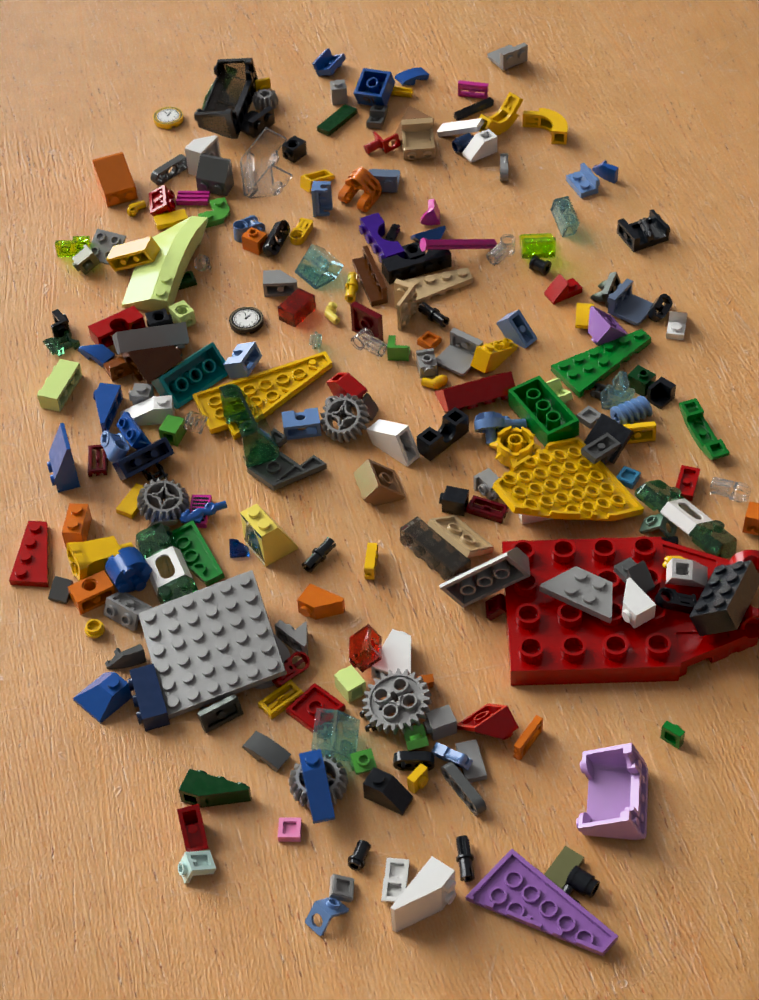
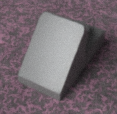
[275,620,308,655]

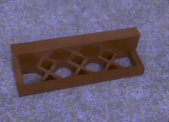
[352,245,388,307]

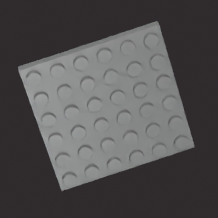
[138,570,287,719]

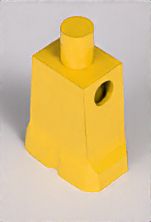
[67,536,133,580]

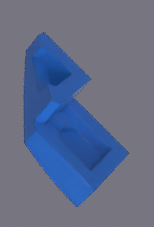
[592,160,619,184]
[78,344,115,367]

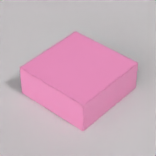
[278,818,302,842]

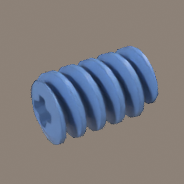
[610,396,653,425]

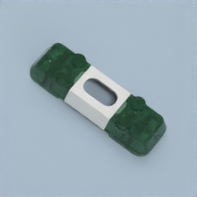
[634,480,737,558]
[135,523,198,604]

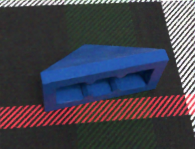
[410,225,446,243]

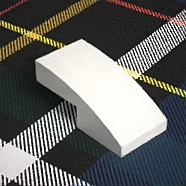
[381,858,410,903]

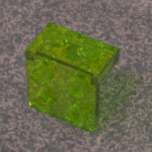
[519,233,556,259]

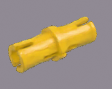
[345,272,358,303]

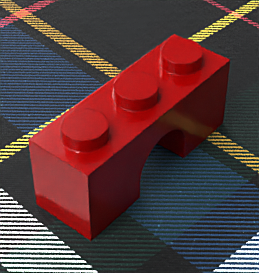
[88,305,146,347]

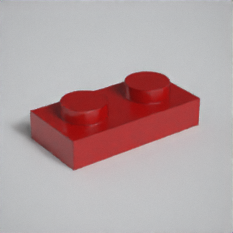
[673,465,700,501]

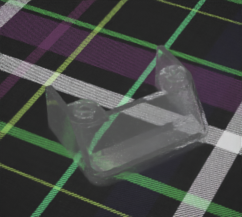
[240,127,293,199]

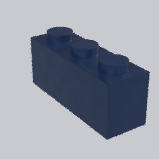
[112,437,174,480]
[127,663,170,731]

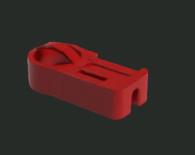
[272,651,310,688]

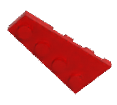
[9,521,49,587]

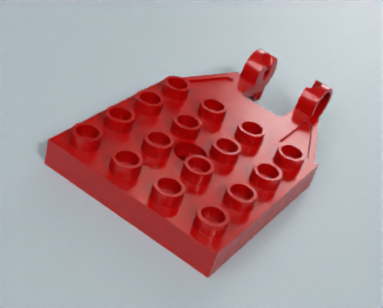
[502,536,759,686]

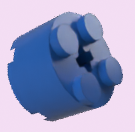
[105,547,152,593]

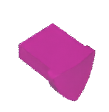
[420,199,440,226]

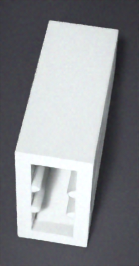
[367,419,420,467]
[371,629,412,689]

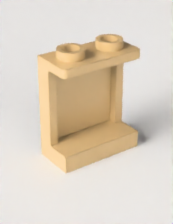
[401,118,435,160]

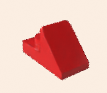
[544,274,583,305]
[177,804,209,852]

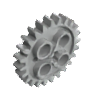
[362,668,432,735]

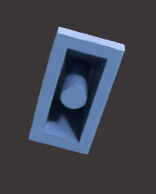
[496,310,538,349]

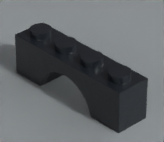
[381,249,452,284]

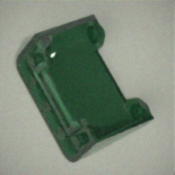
[219,384,280,468]

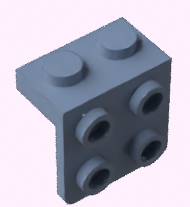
[369,169,400,193]
[607,278,653,326]

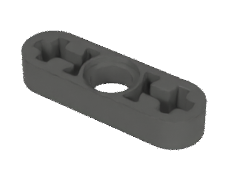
[150,154,188,185]
[441,761,487,816]

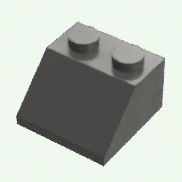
[196,154,234,196]

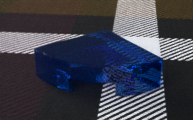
[229,539,250,558]

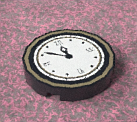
[229,307,264,334]

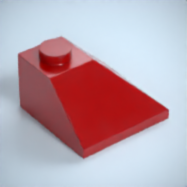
[457,703,519,740]

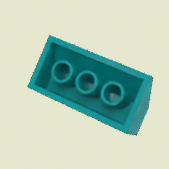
[151,342,228,409]

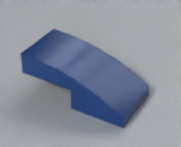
[395,67,430,85]

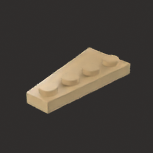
[403,267,473,305]

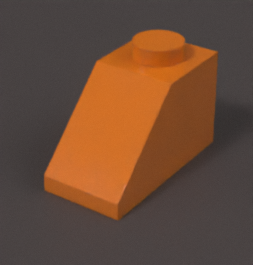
[297,583,345,620]

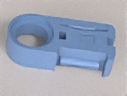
[431,742,473,771]

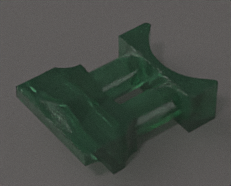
[43,329,80,357]

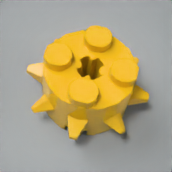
[489,426,541,469]

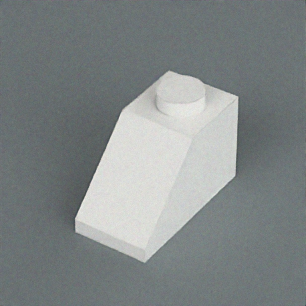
[622,578,656,629]

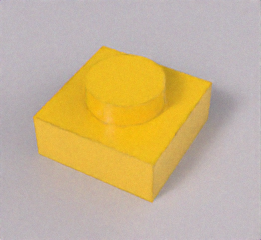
[407,763,429,794]

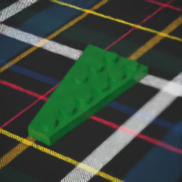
[551,329,651,398]

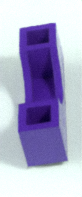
[359,213,405,264]

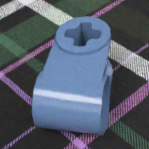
[233,215,265,242]
[100,430,130,463]

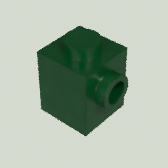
[626,365,656,397]

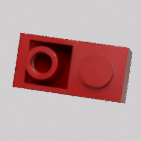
[326,372,368,399]

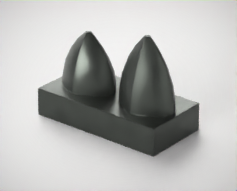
[590,272,621,308]
[197,694,243,733]

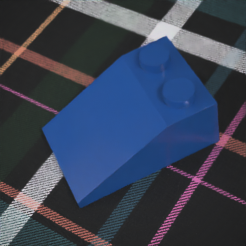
[47,423,80,492]

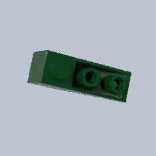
[179,768,252,808]

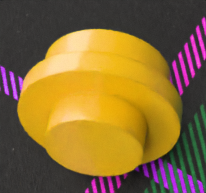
[84,619,105,638]

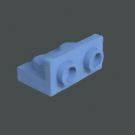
[566,163,600,198]

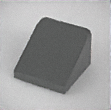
[362,393,378,421]
[48,576,74,604]

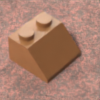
[353,459,405,506]

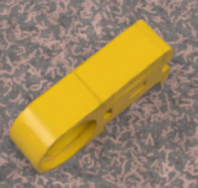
[290,218,313,245]
[364,542,378,580]

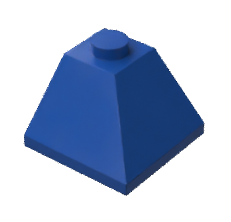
[73,672,132,724]

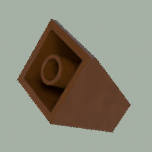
[121,345,183,384]

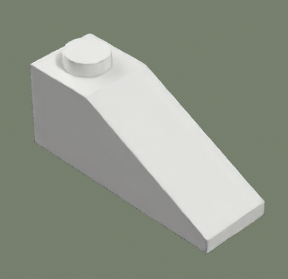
[120,395,175,426]

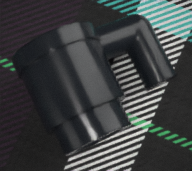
[563,865,600,903]

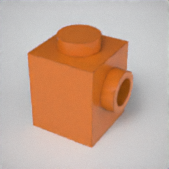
[241,227,268,255]

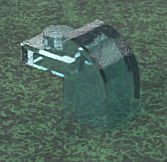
[600,371,635,410]

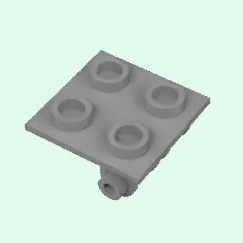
[89,229,126,265]

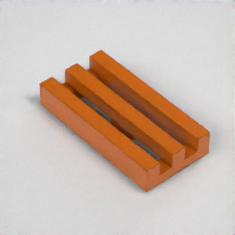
[513,715,543,761]

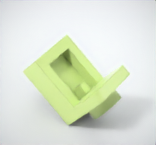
[546,378,573,404]

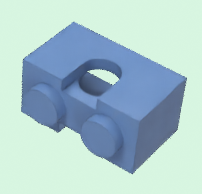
[223,342,262,379]
[281,407,321,440]

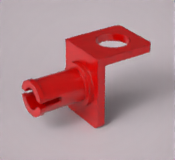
[363,131,401,155]

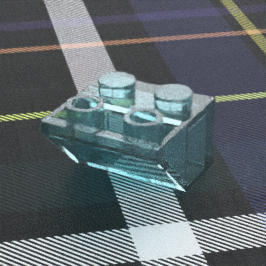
[295,244,344,290]
[311,708,360,761]

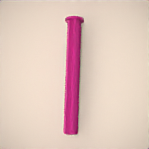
[420,238,497,252]

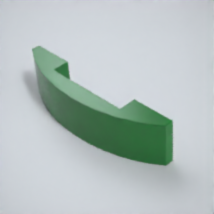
[679,398,730,460]

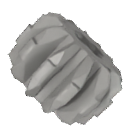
[252,88,278,112]

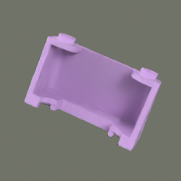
[576,743,648,840]

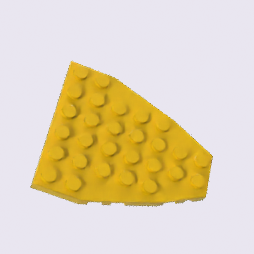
[492,437,645,521]

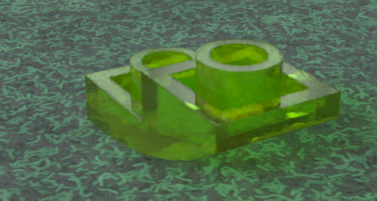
[55,236,91,257]

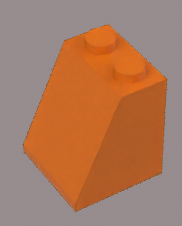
[92,152,138,207]

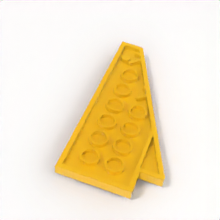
[192,351,333,440]

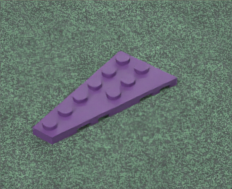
[465,849,618,956]

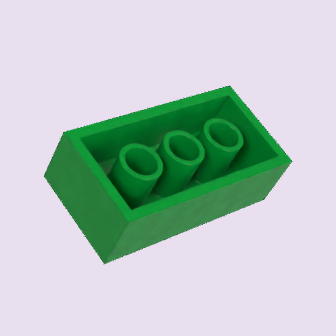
[508,376,579,447]

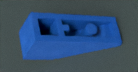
[93,383,123,432]
[299,749,335,824]

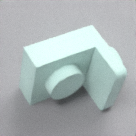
[178,850,216,884]

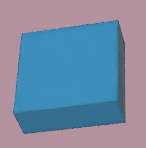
[616,466,641,489]

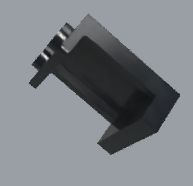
[617,209,670,252]

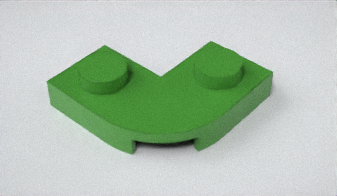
[198,197,230,228]

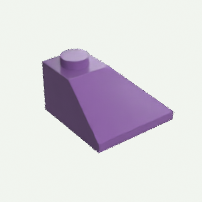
[588,306,628,346]

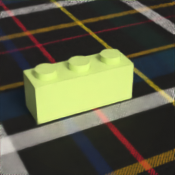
[37,359,82,412]

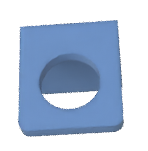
[305,897,349,936]

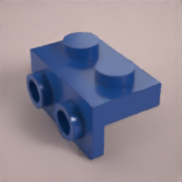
[312,48,346,76]
[116,411,151,450]

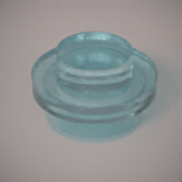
[309,331,322,349]

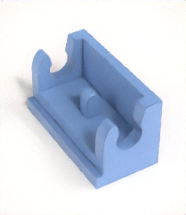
[311,181,333,217]

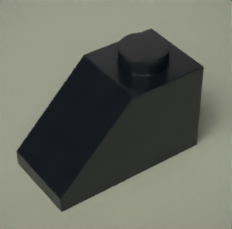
[363,767,413,815]

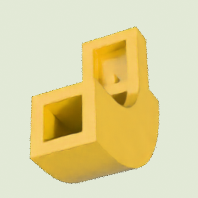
[478,92,523,136]
[522,108,568,145]

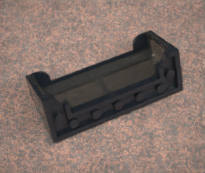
[194,58,258,139]

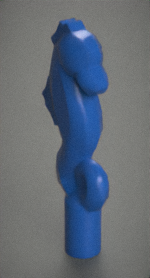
[180,501,227,524]

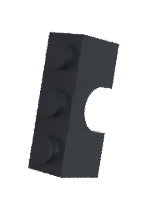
[416,407,469,461]

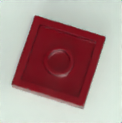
[350,301,383,345]

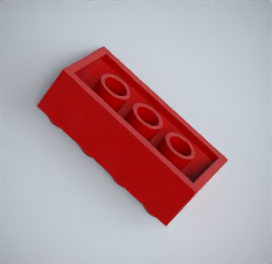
[434,371,515,412]

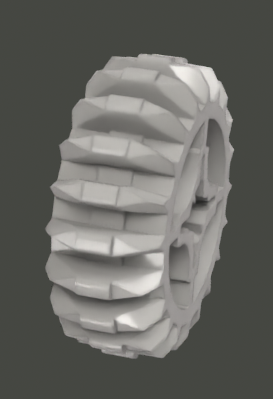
[320,393,370,443]
[137,477,189,522]
[288,754,348,809]

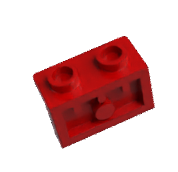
[149,184,176,216]

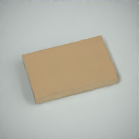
[427,515,494,558]

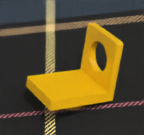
[255,77,271,92]

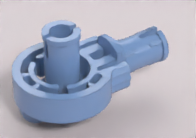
[474,411,527,445]

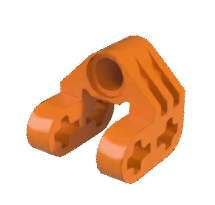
[338,167,382,212]

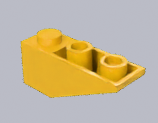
[471,338,518,373]

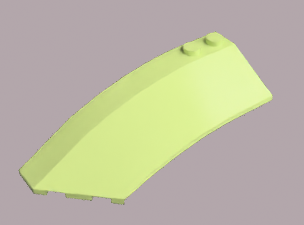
[122,216,208,313]

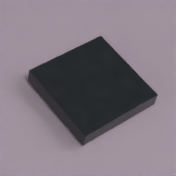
[584,413,634,464]

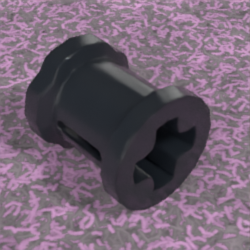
[529,255,551,275]

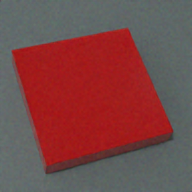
[286,683,346,736]

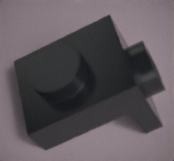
[51,309,70,339]

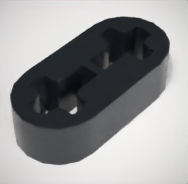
[648,294,673,322]
[393,751,435,771]

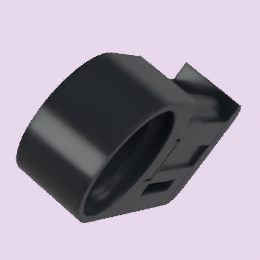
[654,587,697,614]

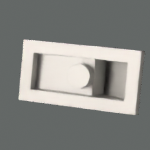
[666,311,688,340]

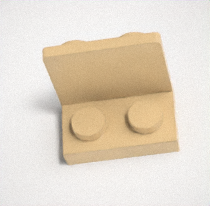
[394,279,418,331]

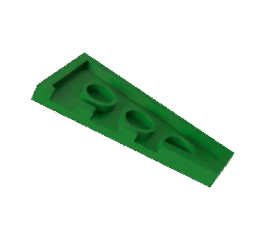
[159,520,225,586]

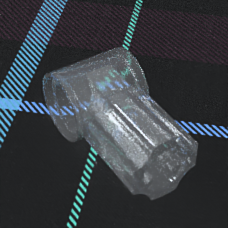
[487,234,515,266]
[351,327,387,357]

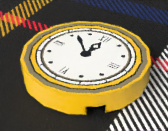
[153,107,184,129]

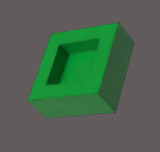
[660,721,685,749]

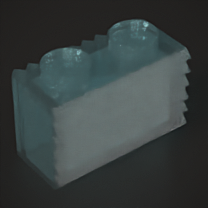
[550,196,580,237]

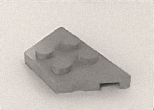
[539,566,613,623]

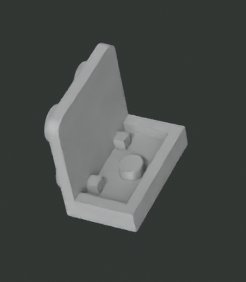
[487,43,528,70]
[436,328,483,376]

